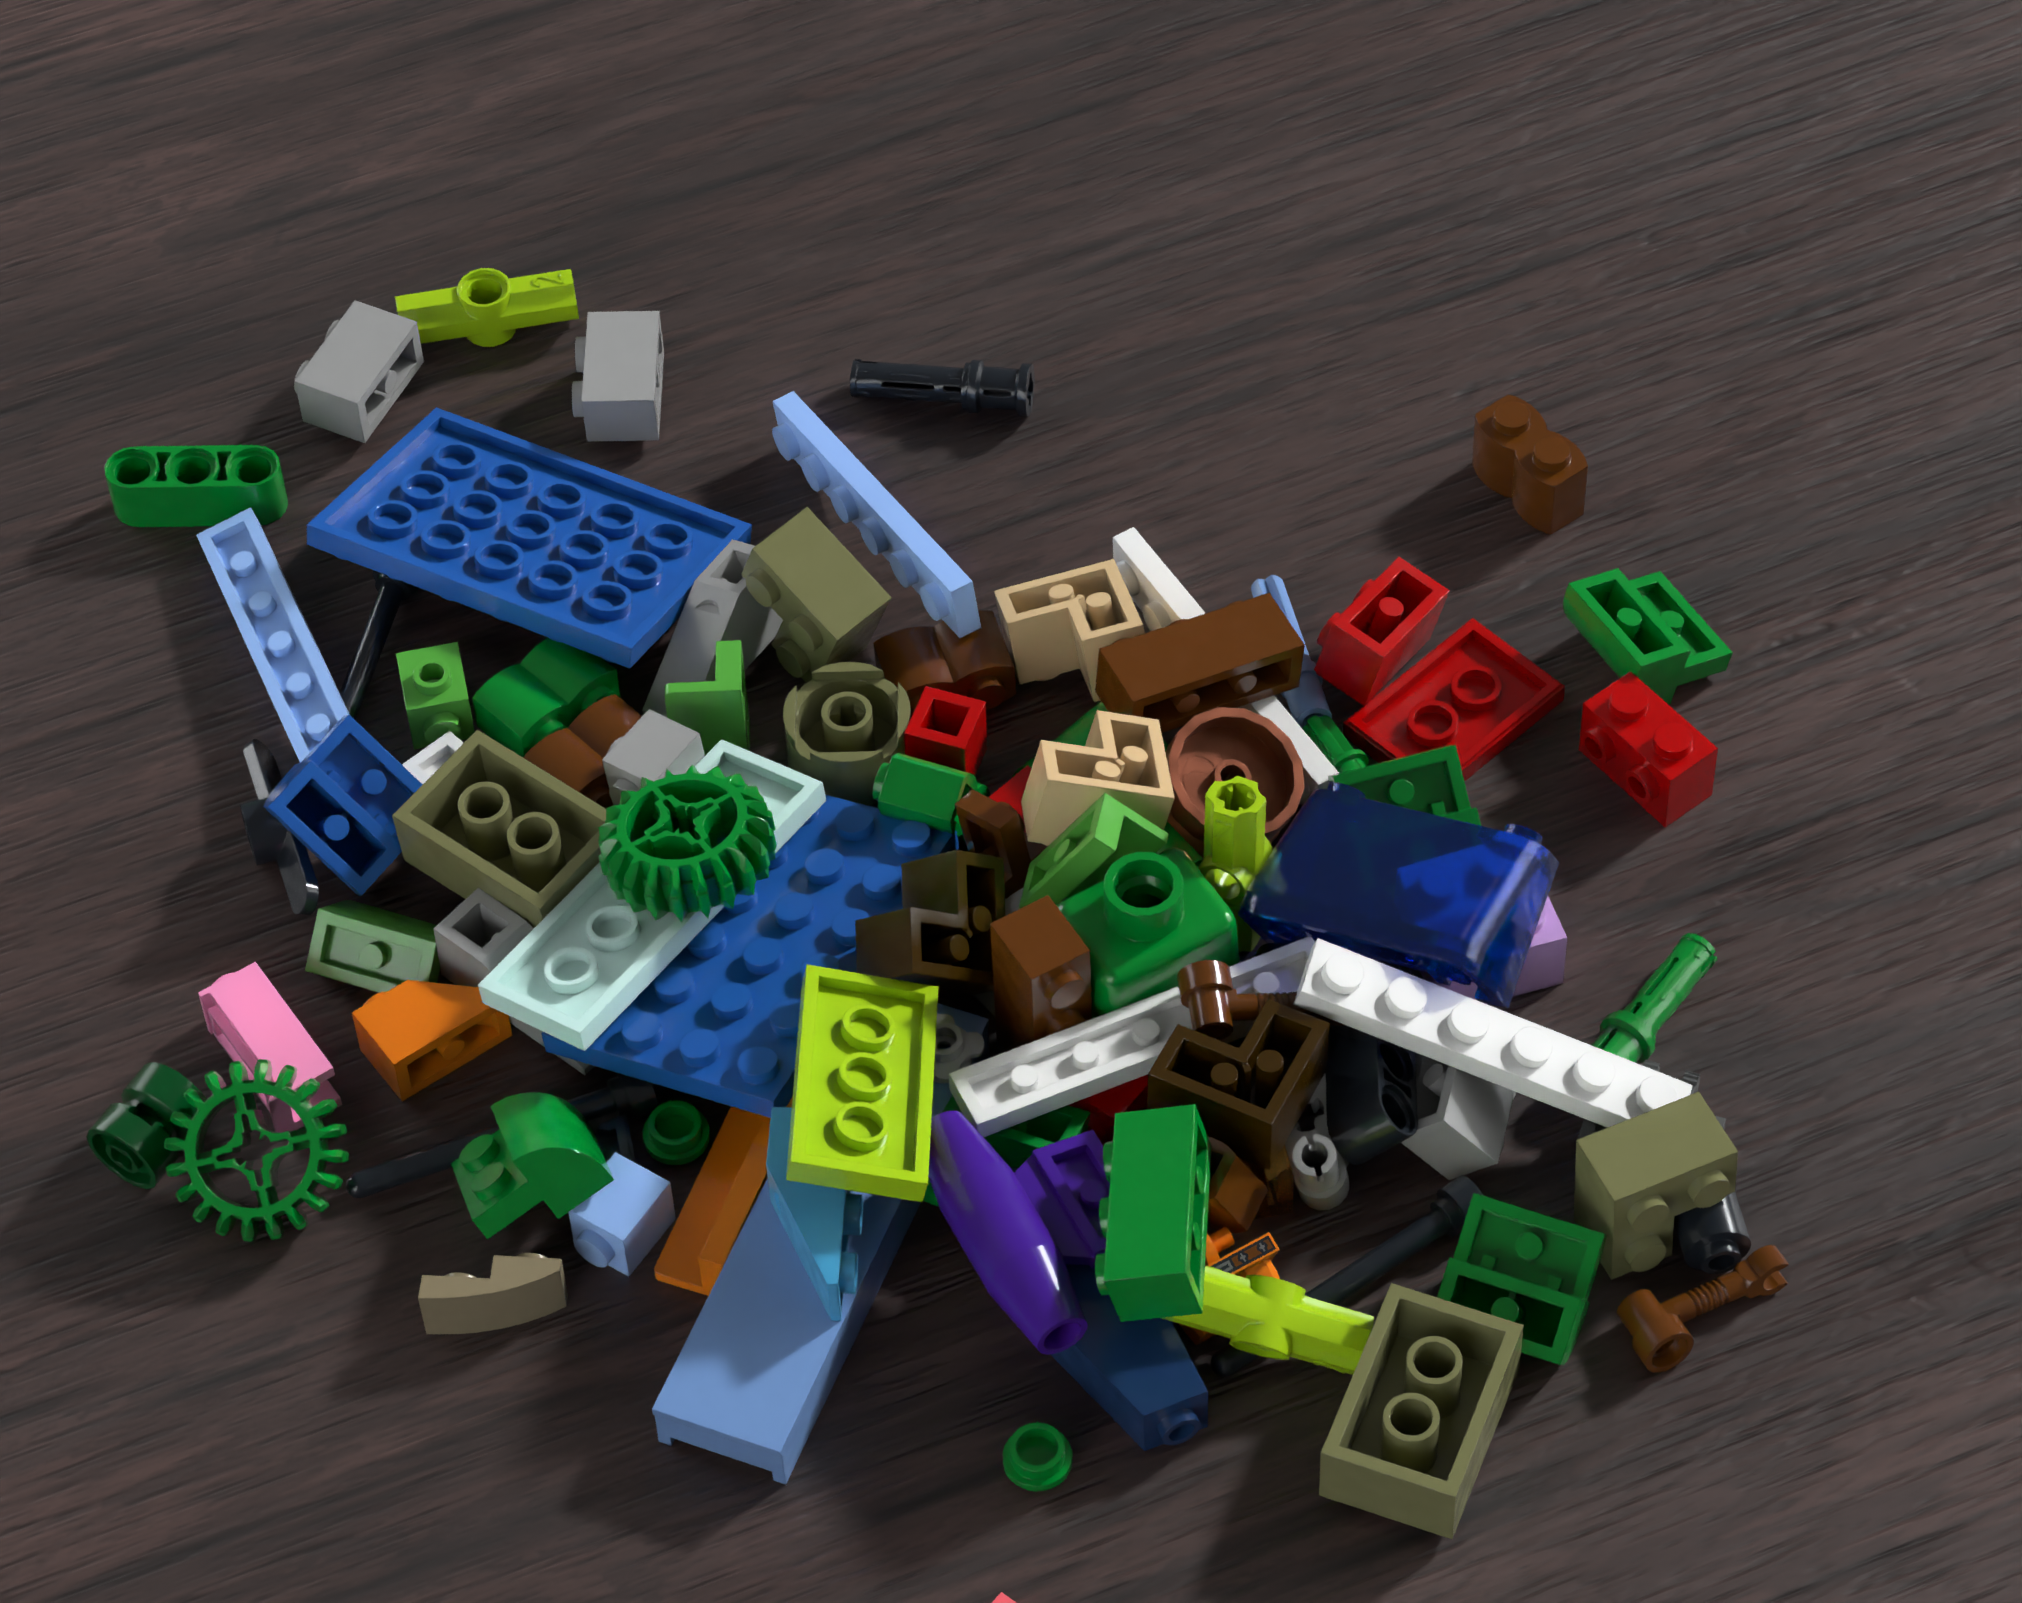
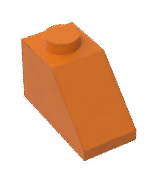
[352,980,512,1101]

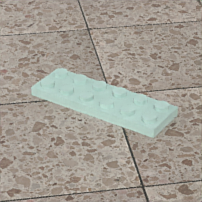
[478,739,827,1051]

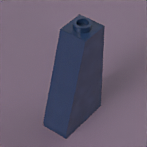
[1050,1264,1208,1451]

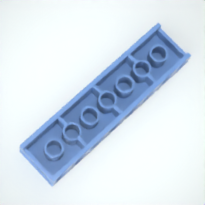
[652,1003,990,1485]

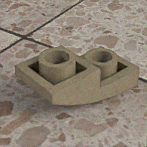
[418,1253,568,1335]

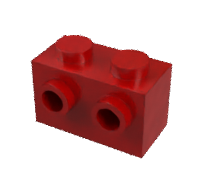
[1314,557,1450,706]
[1579,671,1718,827]

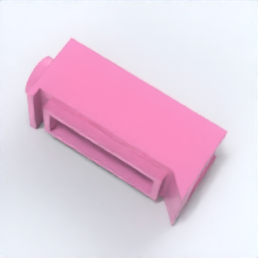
[198,962,342,1133]

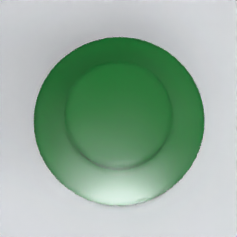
[643,1100,710,1165]
[1003,1422,1073,1491]

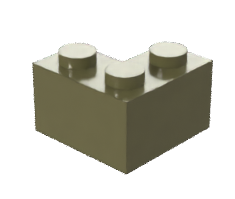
[741,507,892,683]
[1574,1092,1738,1280]

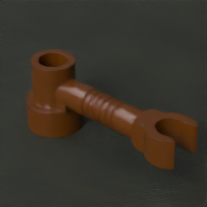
[1177,960,1344,1040]
[1617,1245,1789,1372]

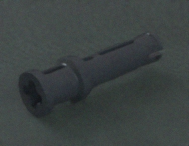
[850,359,1035,417]

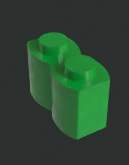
[472,638,620,757]
[873,753,990,846]

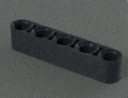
[1322,885,1418,1165]

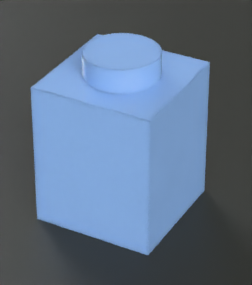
[568,1152,676,1277]

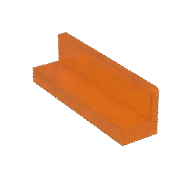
[654,1097,793,1296]

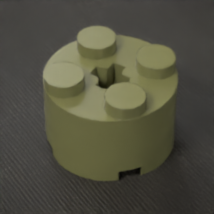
[783,662,911,806]

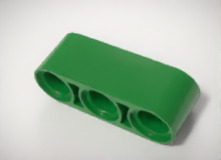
[104,445,288,527]

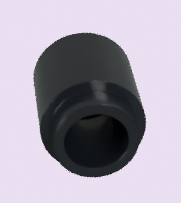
[1674,1192,1751,1274]

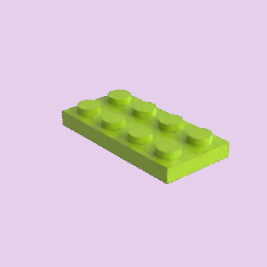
[786,964,938,1202]

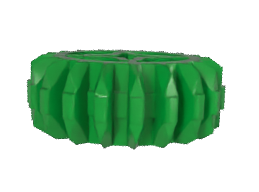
[598,764,777,923]
[164,1059,349,1242]

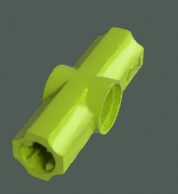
[395,268,579,347]
[1198,776,1274,952]
[1162,1266,1374,1375]

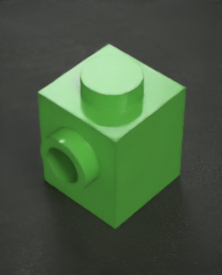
[396,642,475,749]

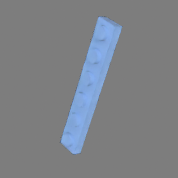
[772,391,981,638]
[196,507,350,763]

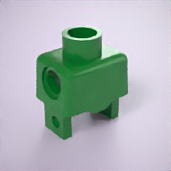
[1056,847,1240,1019]

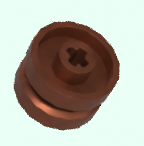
[1165,707,1305,858]

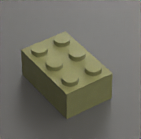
[392,730,606,928]
[1319,1283,1524,1539]

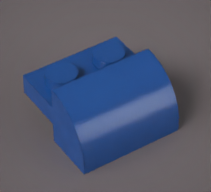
[263,715,423,896]

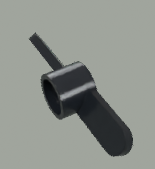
[239,739,319,916]

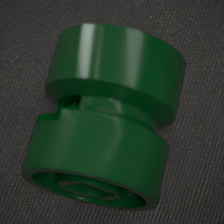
[86,1062,203,1189]

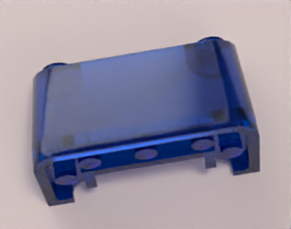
[1238,782,1559,1009]

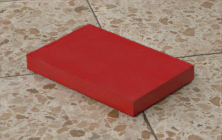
[1343,618,1565,781]

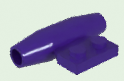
[928,1111,1110,1355]

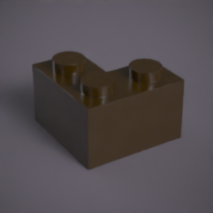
[855,850,1006,1000]
[1147,999,1330,1170]

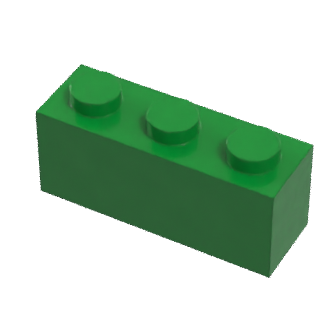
[1095,1104,1212,1322]

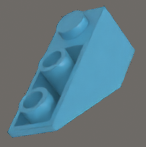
[766,1107,863,1321]

